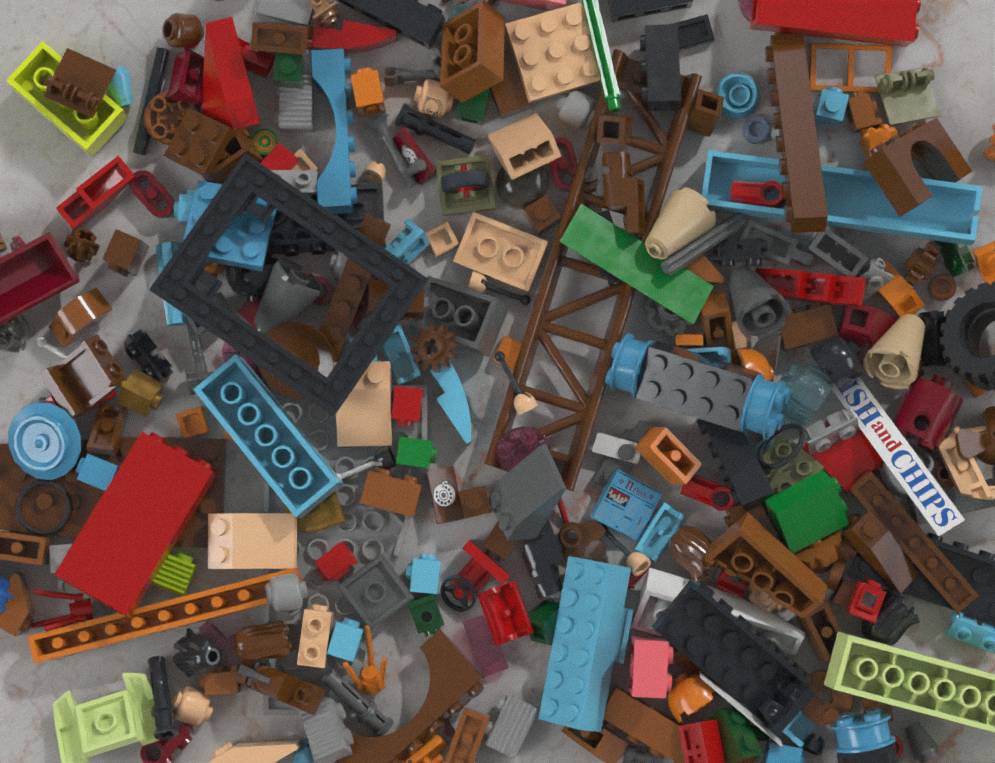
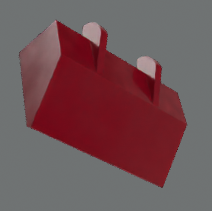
[0,232,80,325]

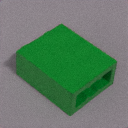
[765,470,849,554]

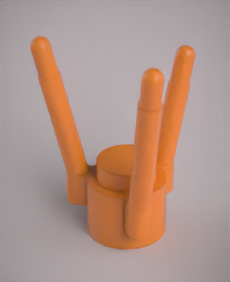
[343,625,387,695]

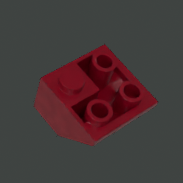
[837,305,898,365]

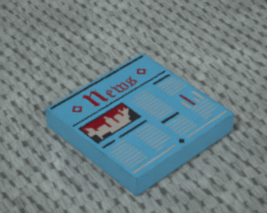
[590,468,663,541]

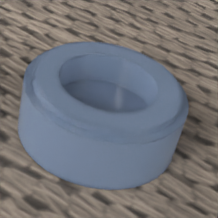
[742,116,770,144]

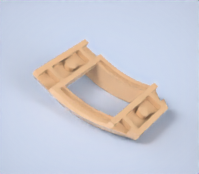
[938,425,995,500]

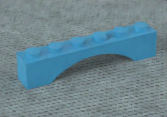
[311,49,357,214]

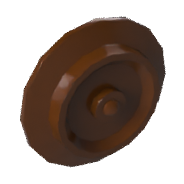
[259,321,335,399]

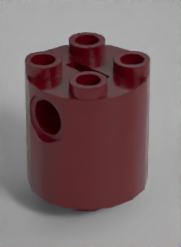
[892,374,964,454]

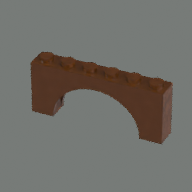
[335,629,487,763]

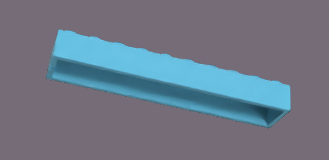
[702,150,983,246]

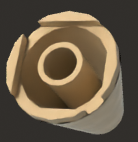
[645,187,716,259]
[863,314,925,389]

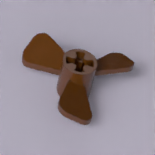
[955,406,995,465]

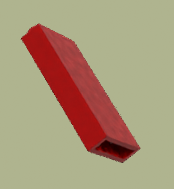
[750,0,921,47]
[54,432,216,619]

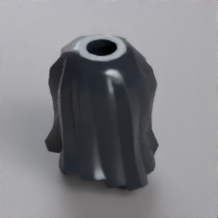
[862,589,920,646]
[173,628,223,678]

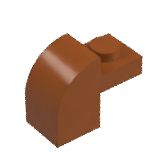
[48,288,112,348]

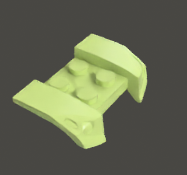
[52,673,159,763]

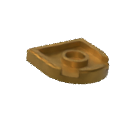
[283,491,346,533]

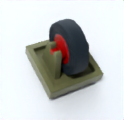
[435,155,496,216]

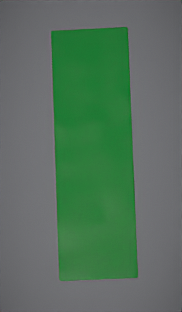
[560,204,714,324]

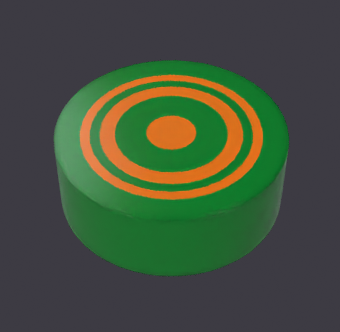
[252,128,279,156]

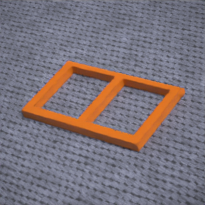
[809,43,893,93]

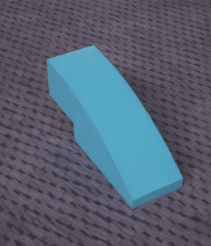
[430,360,472,445]

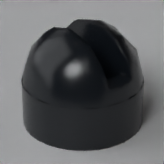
[801,733,825,756]

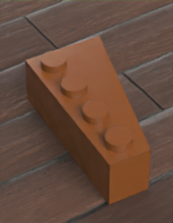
[704,512,828,618]

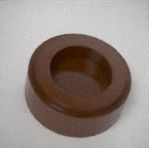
[928,274,957,301]

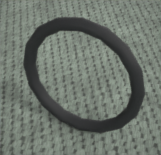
[757,423,805,470]
[15,479,72,536]

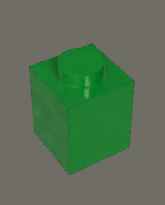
[396,437,438,469]

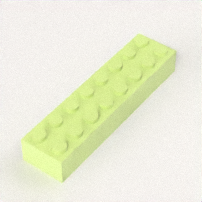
[824,631,995,732]

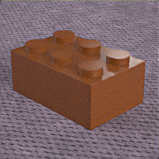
[440,1,505,103]

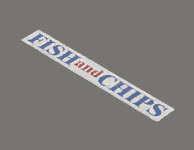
[820,370,965,536]

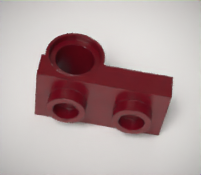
[140,723,195,763]

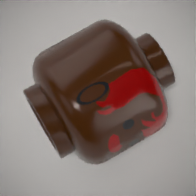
[162,13,205,49]

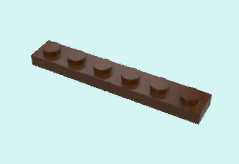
[319,214,391,362]
[848,470,979,613]

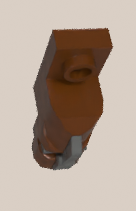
[596,151,645,236]
[235,660,325,716]

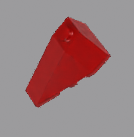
[201,16,261,130]

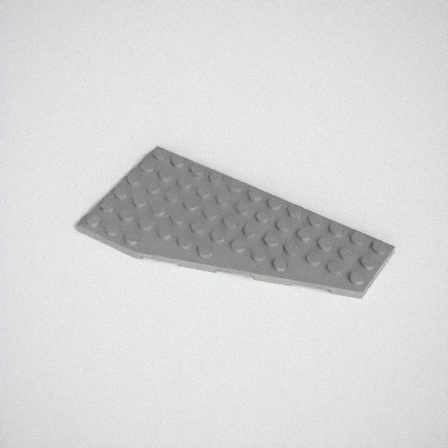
[263,385,428,715]

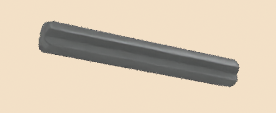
[661,213,747,275]

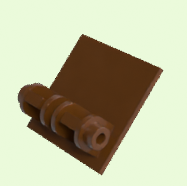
[43,48,117,119]

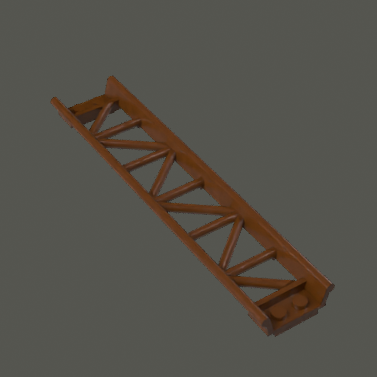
[484,49,702,492]

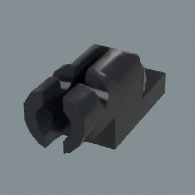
[522,518,564,599]

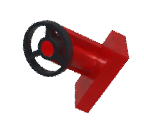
[440,540,510,612]

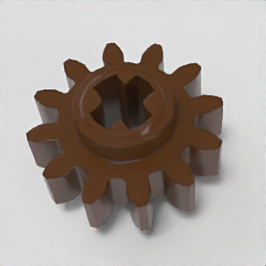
[904,240,942,287]
[410,324,460,373]

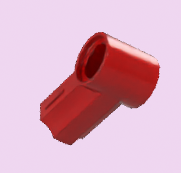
[238,38,275,78]
[730,181,786,209]
[680,474,734,511]

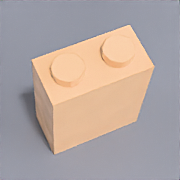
[487,113,561,180]

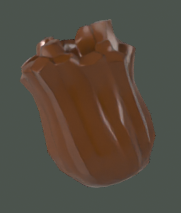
[668,526,720,582]
[234,620,292,661]

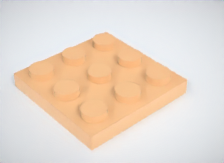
[505,2,601,103]

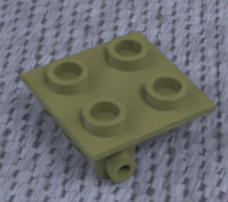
[875,67,940,126]
[762,433,824,495]

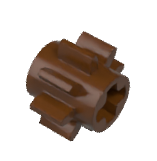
[63,229,100,262]

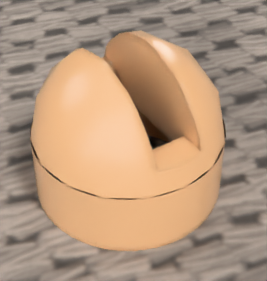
[362,161,386,183]

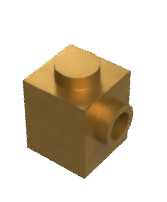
[118,369,164,418]

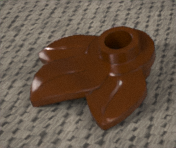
[558,521,606,564]

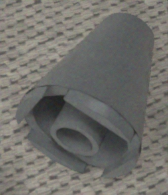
[254,258,323,335]
[728,266,791,339]

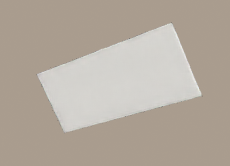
[592,432,640,464]

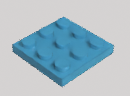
[183,180,277,271]

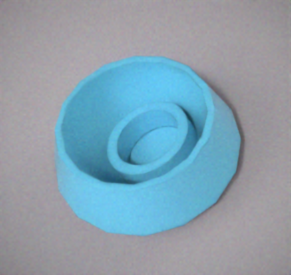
[714,72,761,119]

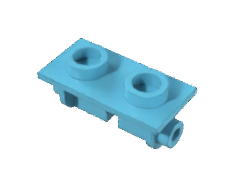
[946,612,995,654]

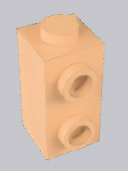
[297,604,334,668]

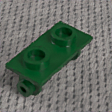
[934,241,975,278]

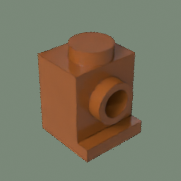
[846,90,883,134]
[199,664,241,696]

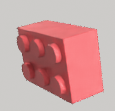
[627,636,673,698]

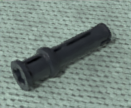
[395,103,477,155]
[148,656,179,740]

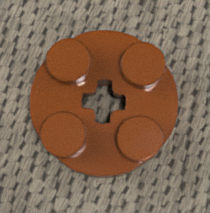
[801,669,853,725]

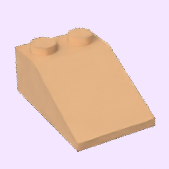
[334,361,392,447]
[208,513,297,569]
[209,739,303,763]

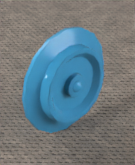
[8,402,81,480]

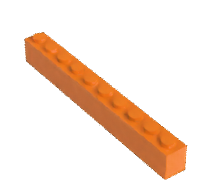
[28,568,302,663]

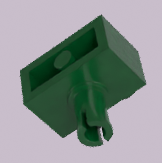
[706,706,770,763]

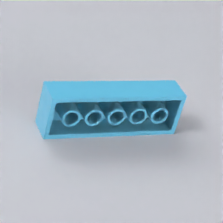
[193,354,344,518]
[538,556,631,732]

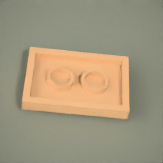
[453,212,548,293]

